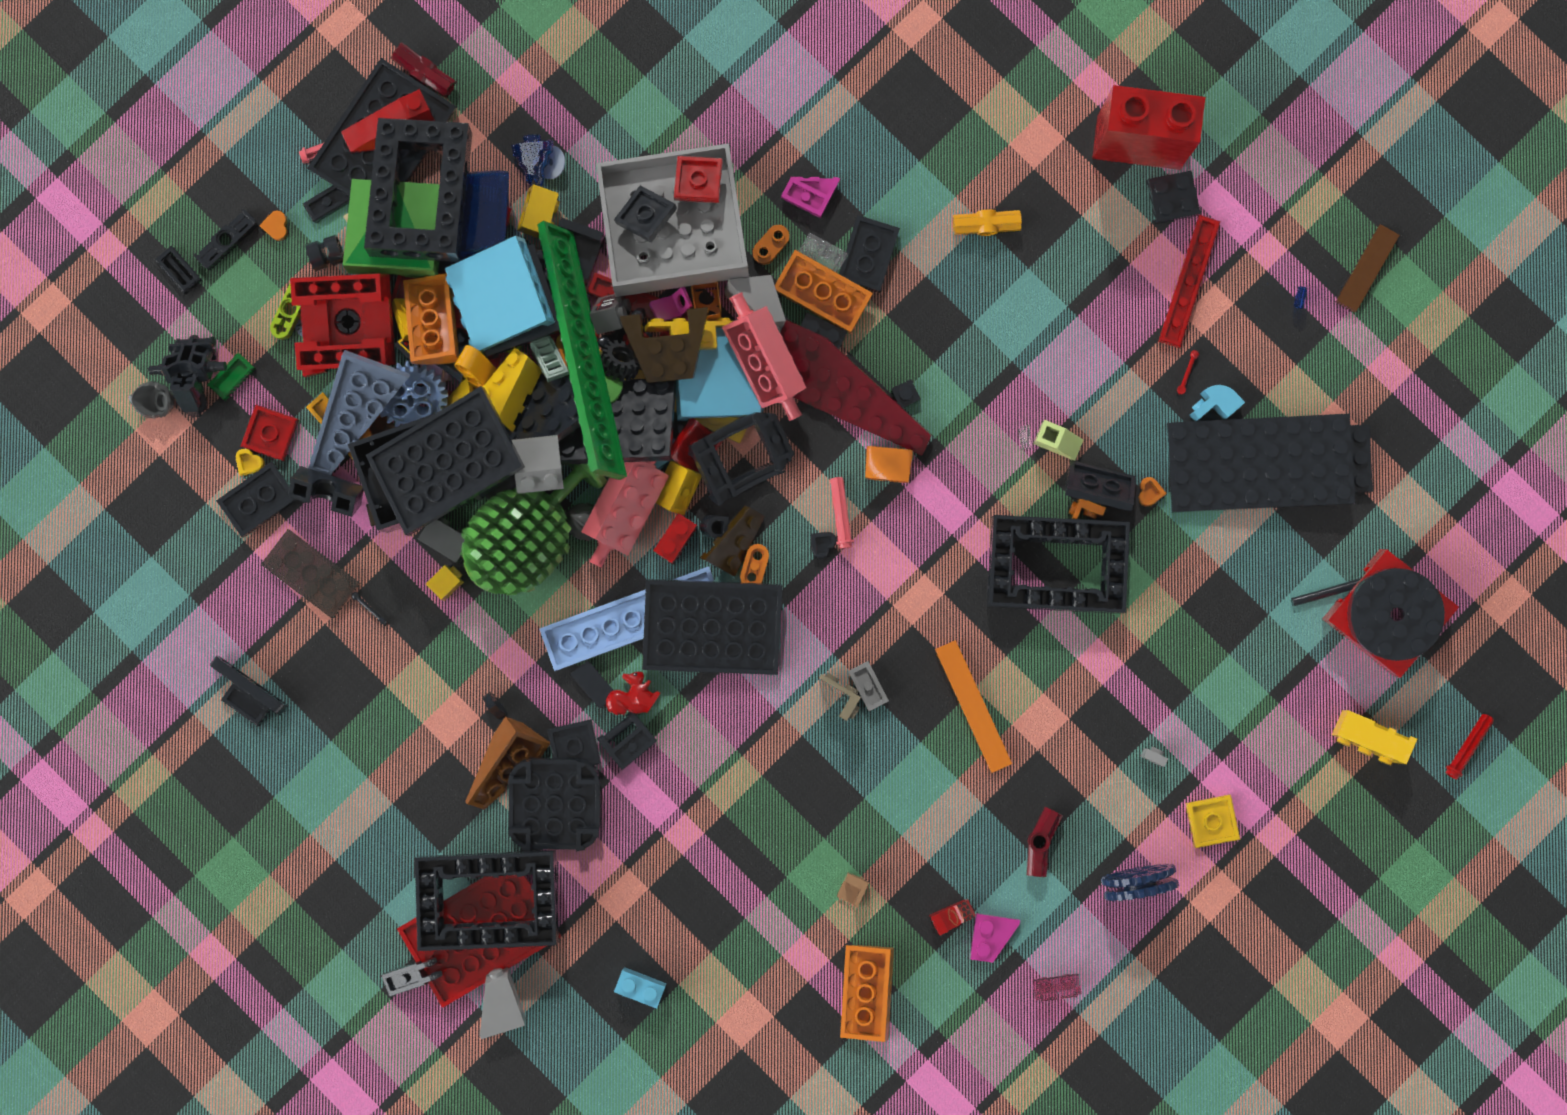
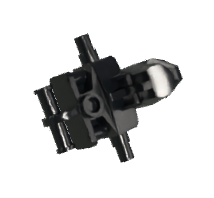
[148,335,227,418]

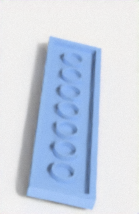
[539,566,714,671]

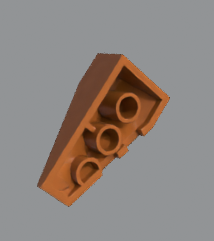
[465,717,550,810]

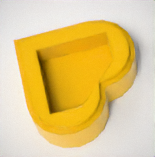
[236,449,265,477]

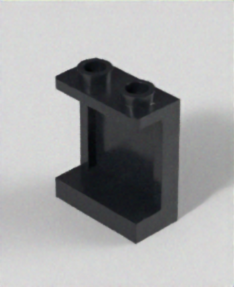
[544,217,605,287]

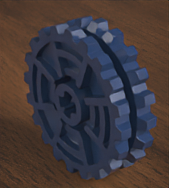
[1101,864,1179,901]

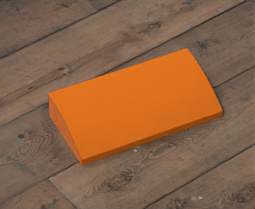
[775,250,873,334]
[403,273,459,365]
[840,945,894,1042]

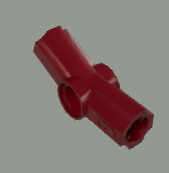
[390,42,456,98]
[1026,807,1063,877]

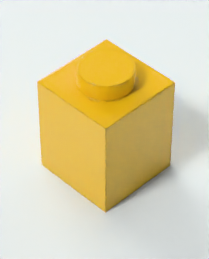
[426,565,464,601]

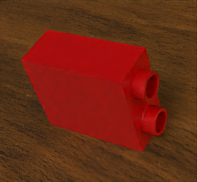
[1092,85,1206,170]

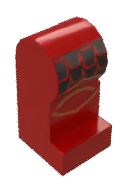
[929,899,976,935]

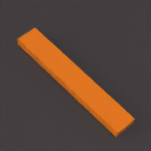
[935,640,1012,773]

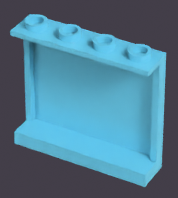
[445,236,555,354]
[675,327,764,422]

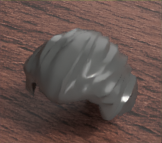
[128,381,175,419]
[565,503,595,541]

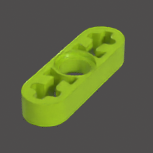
[270,284,301,340]

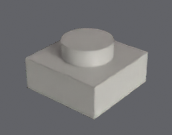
[1140,747,1168,767]

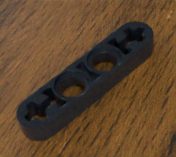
[210,655,288,715]

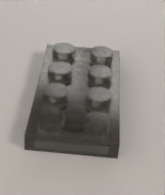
[261,529,361,619]

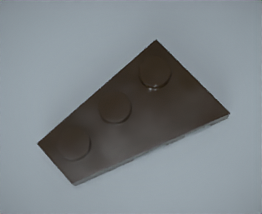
[700,506,765,576]

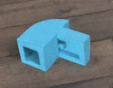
[1190,385,1245,421]

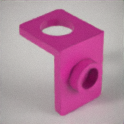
[649,287,693,321]

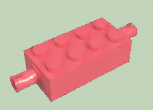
[722,292,806,421]
[581,461,669,568]

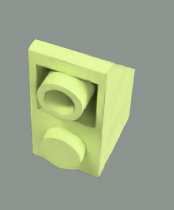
[1033,420,1083,461]

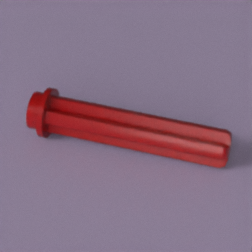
[1445,714,1494,780]

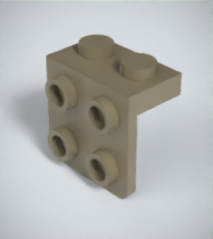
[819,672,861,721]

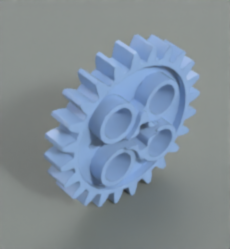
[380,361,448,427]

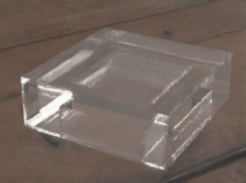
[1019,425,1032,451]

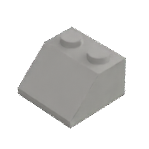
[512,435,564,494]

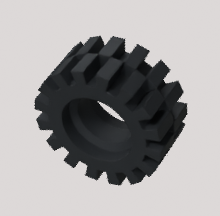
[601,340,640,382]

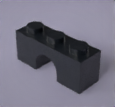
[288,466,364,517]

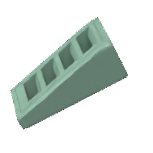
[530,336,569,382]

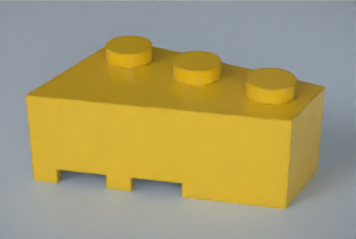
[483,348,542,432]
[1332,710,1417,766]

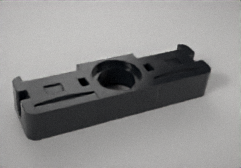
[194,209,258,270]

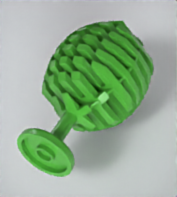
[460,464,607,595]

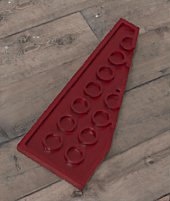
[780,320,932,456]

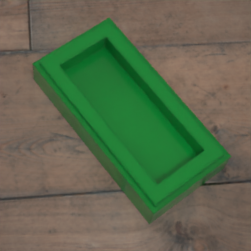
[207,353,256,401]

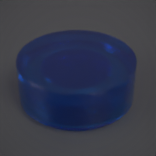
[1293,286,1308,309]

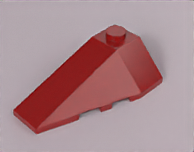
[341,89,435,153]

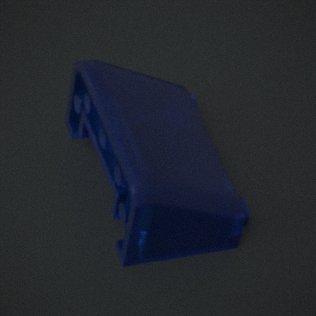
[444,170,509,263]

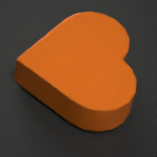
[260,211,288,241]
[1138,477,1167,507]

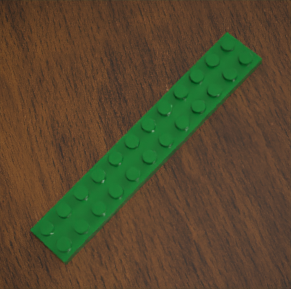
[537,221,627,480]

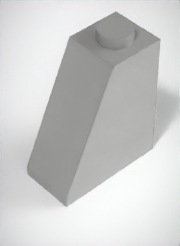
[724,275,786,332]
[480,968,526,1039]

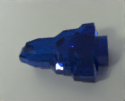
[511,134,553,187]

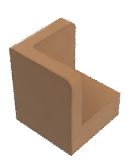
[837,872,869,908]

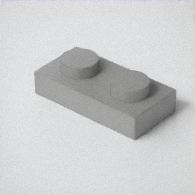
[848,661,889,711]

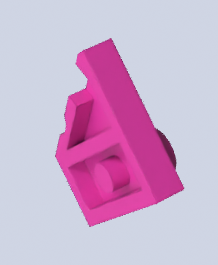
[781,177,840,218]
[970,913,1020,963]

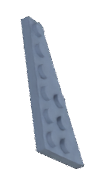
[308,350,410,475]

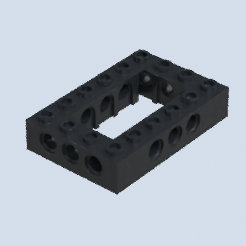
[364,118,473,262]
[987,515,1130,614]
[415,850,559,951]

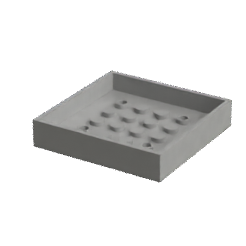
[596,143,749,297]

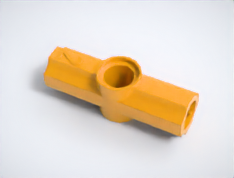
[953,209,1022,236]

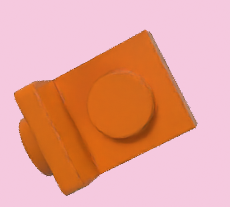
[1068,499,1106,519]

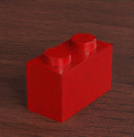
[653,513,698,565]

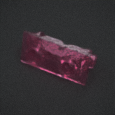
[1033,974,1082,1002]

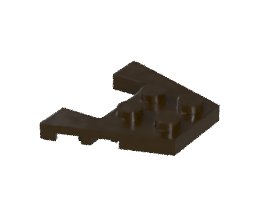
[620,307,709,383]

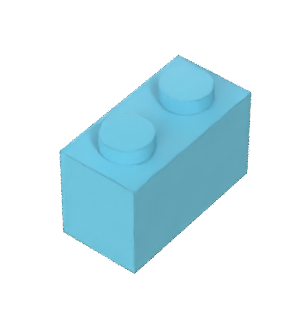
[614,967,667,1009]

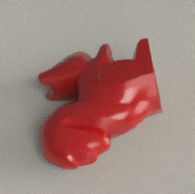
[606,671,661,715]

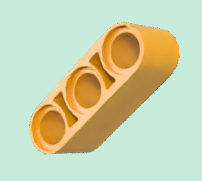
[454,345,497,389]

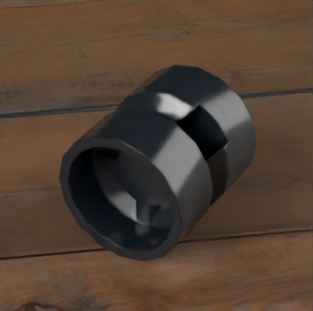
[305,234,344,272]

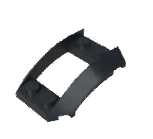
[688,412,794,506]

